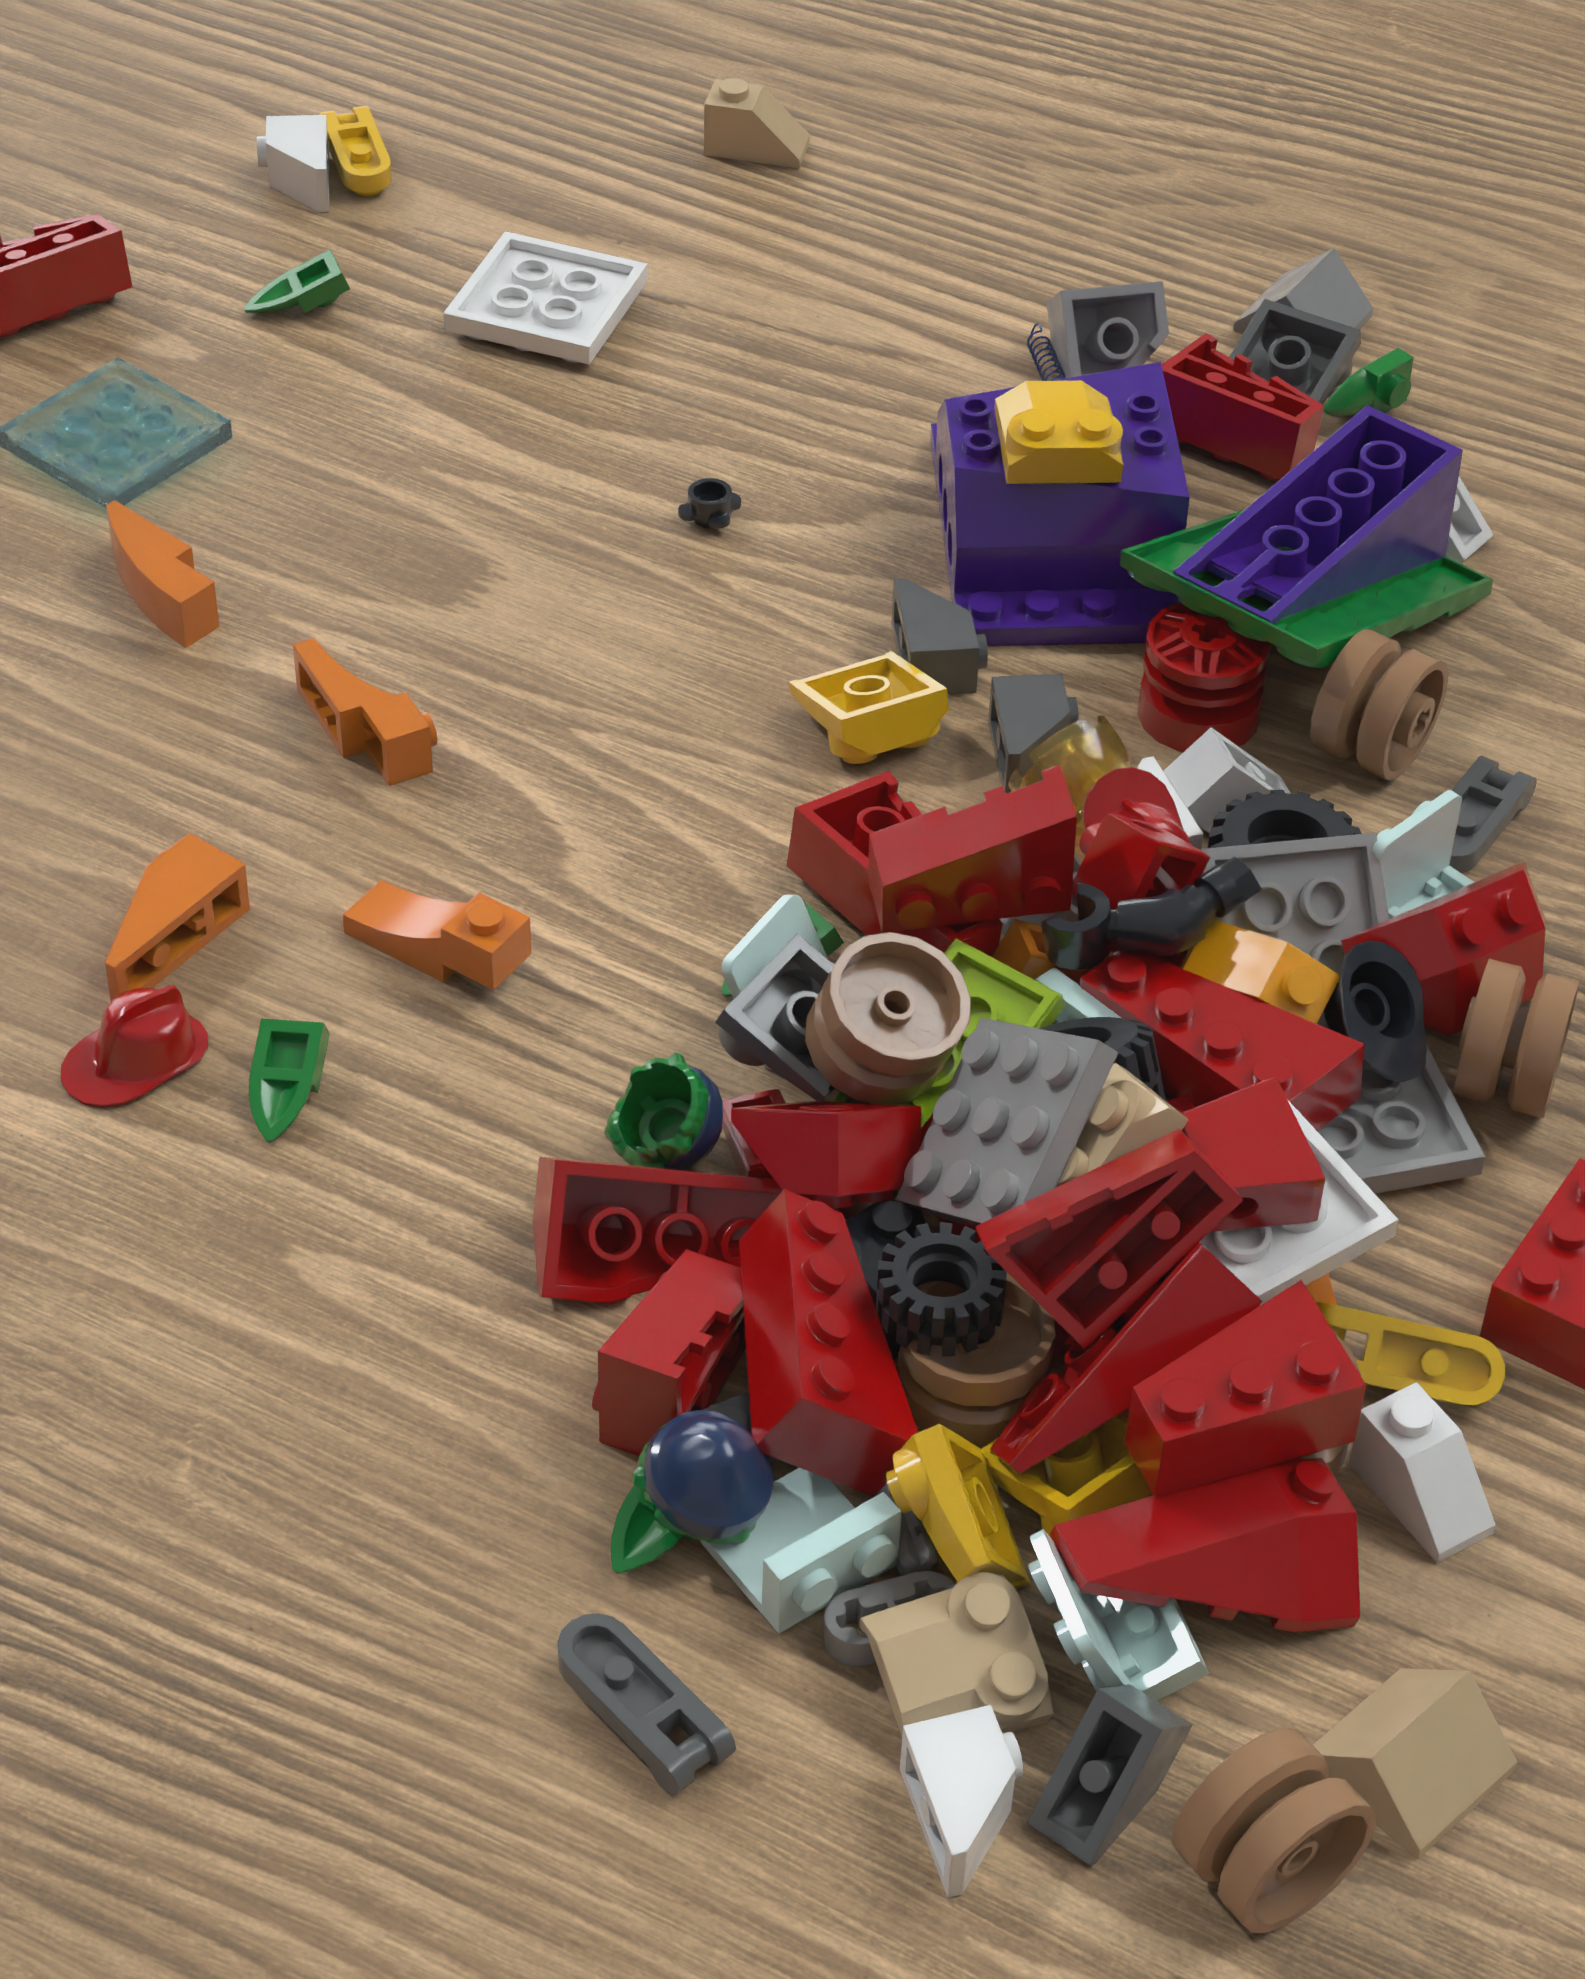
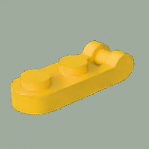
[318,105,392,196]
[1316,1302,1505,1405]

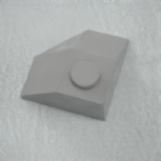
[1047,281,1169,378]

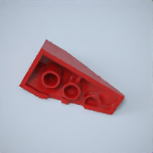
[533,1157,812,1303]
[990,1243,1263,1474]
[1049,1458,1360,1632]

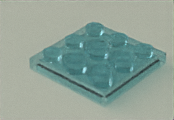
[0,357,233,509]

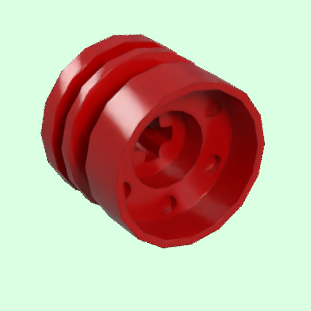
[1137,602,1270,752]

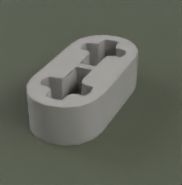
[823,1571,955,1667]

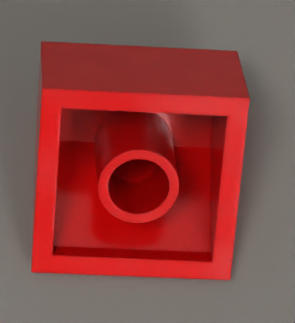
[731,1101,921,1208]

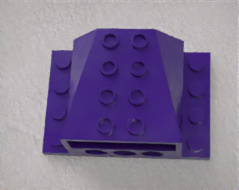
[930,362,1190,646]

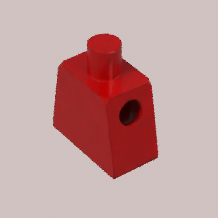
[1072,813,1211,959]
[1182,1077,1325,1232]

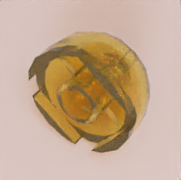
[1008,715,1132,830]

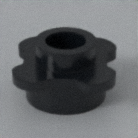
[678,478,741,529]

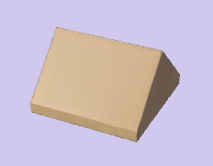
[1313,1668,1518,1859]

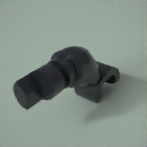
[1041,857,1262,970]

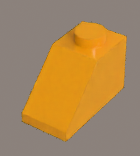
[1180,920,1339,1024]

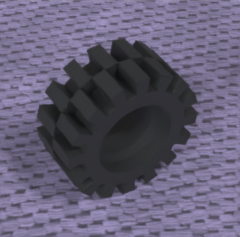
[876,1222,1007,1357]

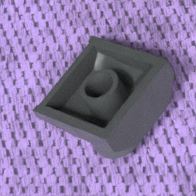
[1229,299,1361,404]
[715,933,835,1103]

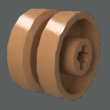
[1310,628,1449,781]
[805,932,971,1104]
[1453,959,1580,1118]
[897,1273,1056,1447]
[1171,1727,1377,1934]

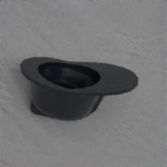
[1324,940,1427,1082]

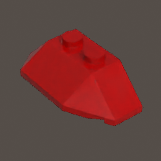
[1340,862,1546,1036]

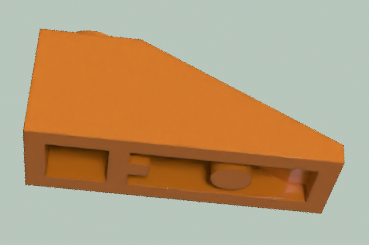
[105,833,250,1001]

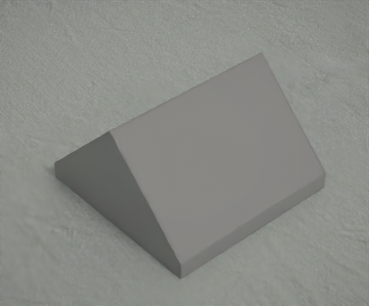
[1233,248,1373,335]

